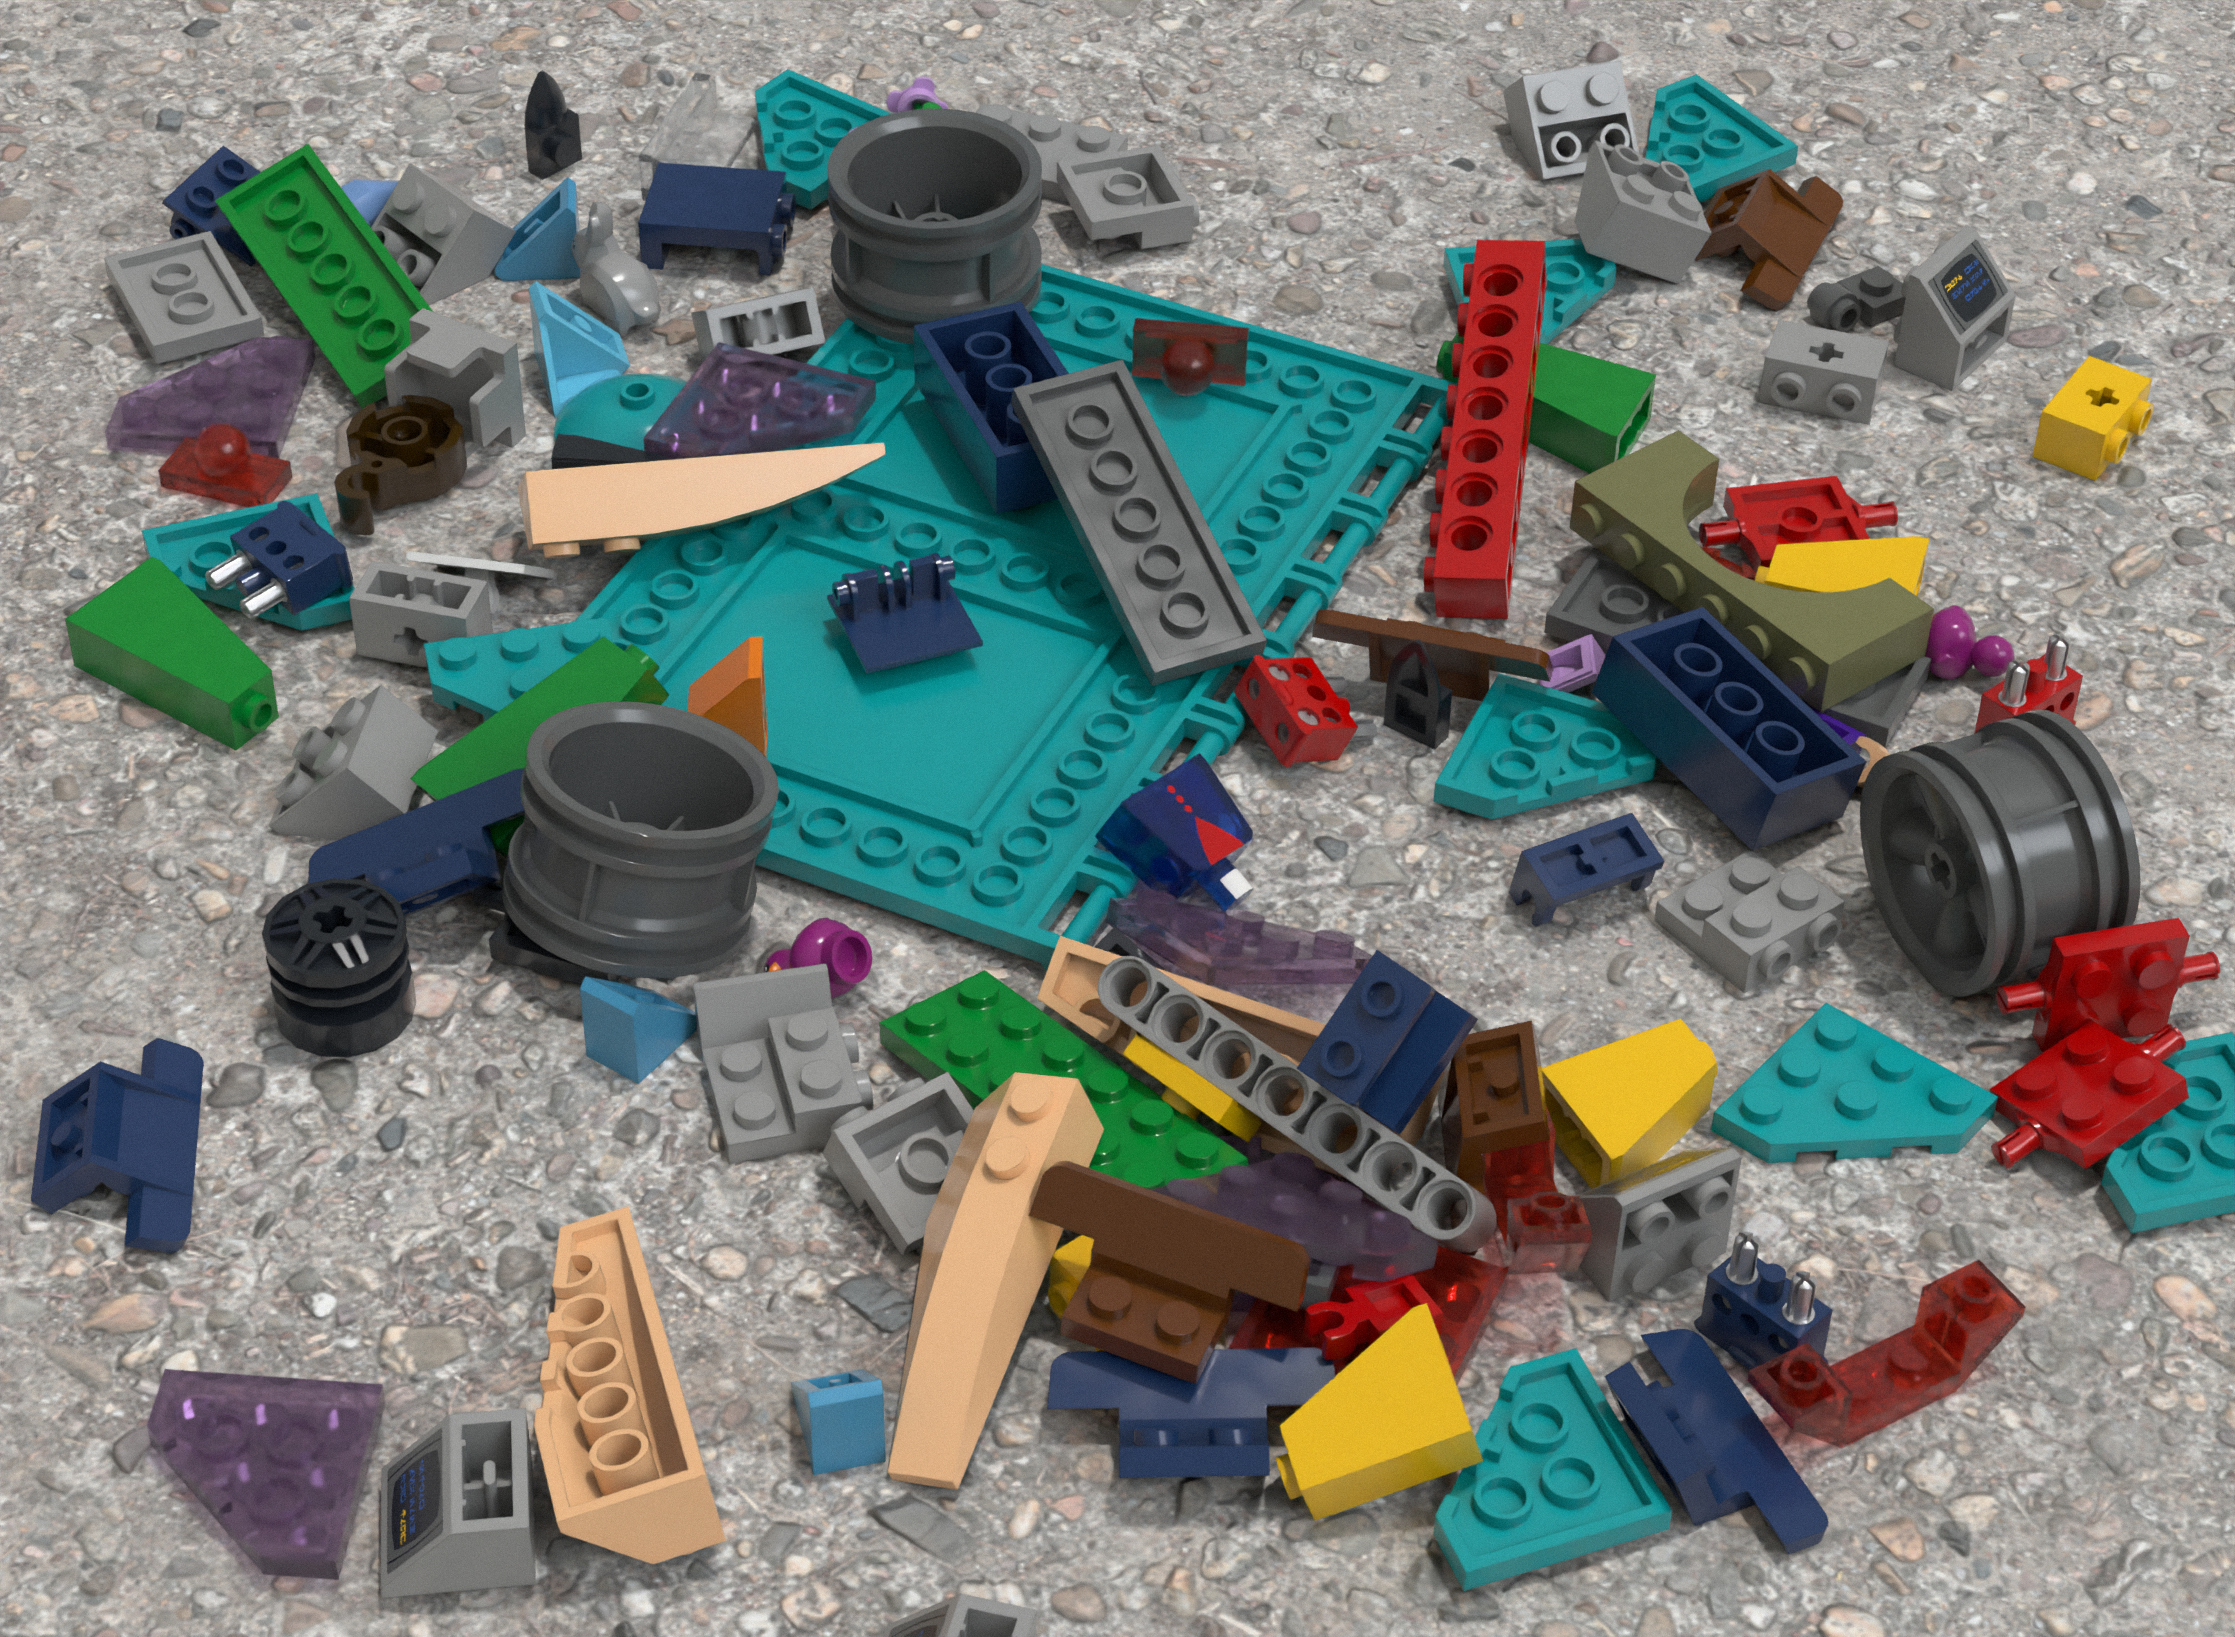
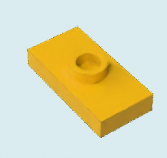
[1123,1034,1262,1142]

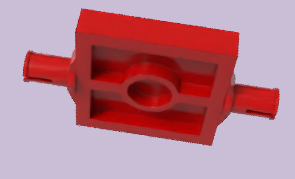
[1699,476,1898,573]
[1996,918,2220,1052]
[1989,1020,2189,1169]

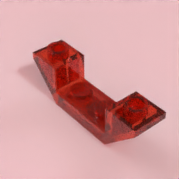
[1483,1106,1592,1275]
[1747,1260,2026,1448]

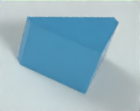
[495,177,581,281]
[580,976,697,1084]
[790,1369,886,1475]

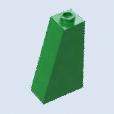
[1436,332,1656,474]
[65,556,279,750]
[410,636,669,859]

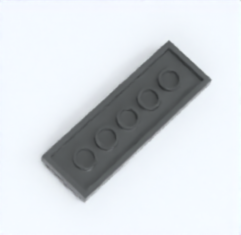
[1011,360,1267,686]
[1544,548,1931,748]

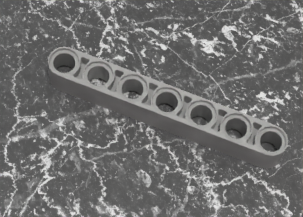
[1098,956,1496,1252]

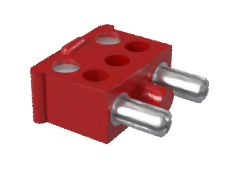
[1974,634,2083,734]
[1234,655,1377,768]

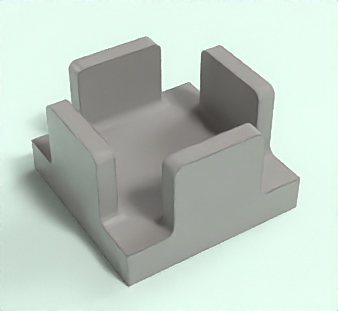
[384,308,526,458]

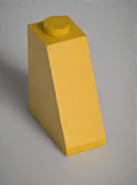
[1755,536,1929,597]
[1541,1018,1718,1189]
[1275,1303,1483,1521]

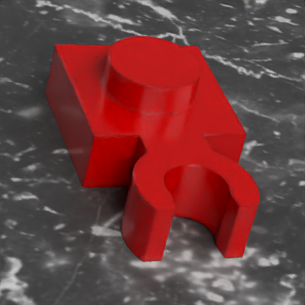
[1304,1270,1443,1360]

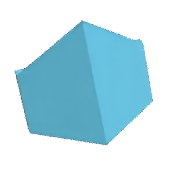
[528,281,630,418]

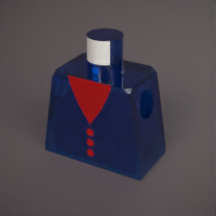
[1095,753,1254,914]

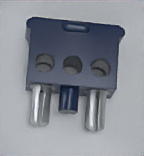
[205,501,353,619]
[1694,1232,1833,1396]

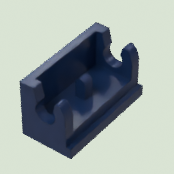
[1508,813,1664,927]

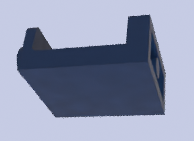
[638,162,796,276]
[1297,950,1478,1134]

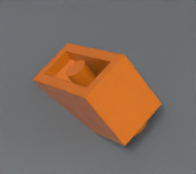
[688,637,768,759]

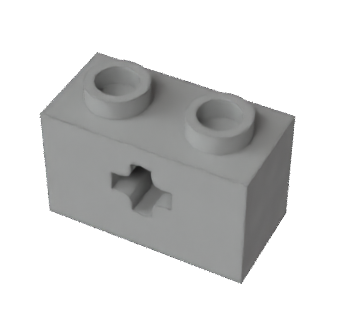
[691,287,826,368]
[1758,320,1889,425]
[349,561,493,667]

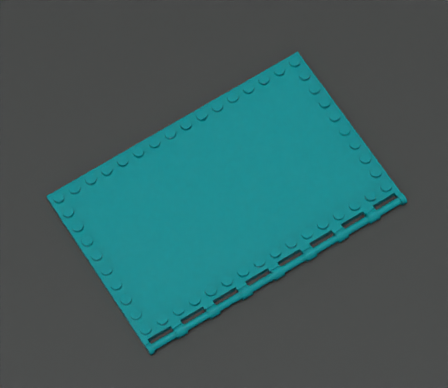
[576,264,1458,971]

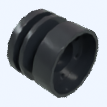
[262,878,416,1058]

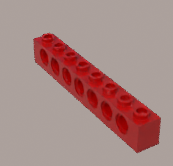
[1424,240,1547,619]

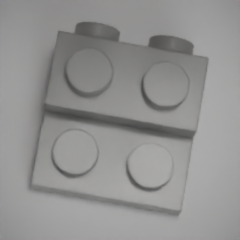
[1057,145,1199,249]
[1654,849,1845,993]
[702,1007,874,1164]
[822,1072,974,1256]

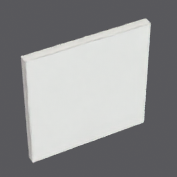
[406,551,555,614]

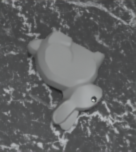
[571,201,661,337]

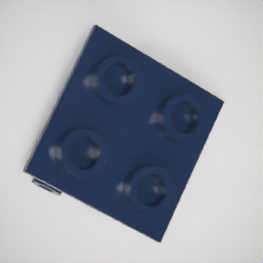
[162,145,260,267]
[827,552,983,674]

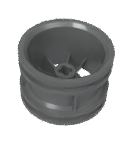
[827,109,1042,344]
[502,702,779,978]
[1860,709,2141,997]

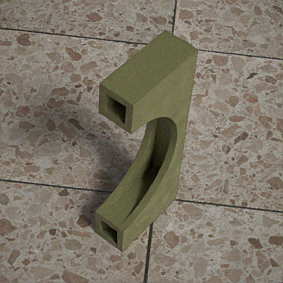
[1569,430,1934,712]

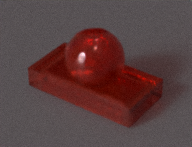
[1132,318,1249,396]
[158,424,292,507]

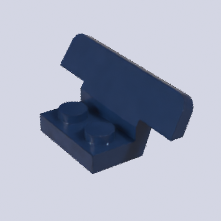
[309,769,526,917]
[31,1038,204,1253]
[1605,1329,1828,1555]
[1047,1348,1335,1478]

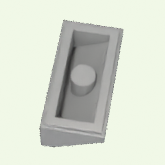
[693,964,832,1058]

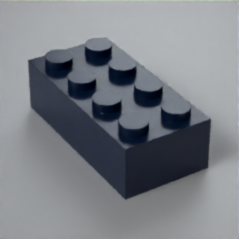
[913,301,1069,514]
[1592,607,1867,851]

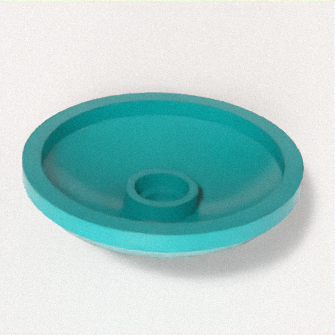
[554,373,726,460]

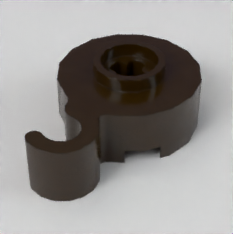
[334,395,468,536]

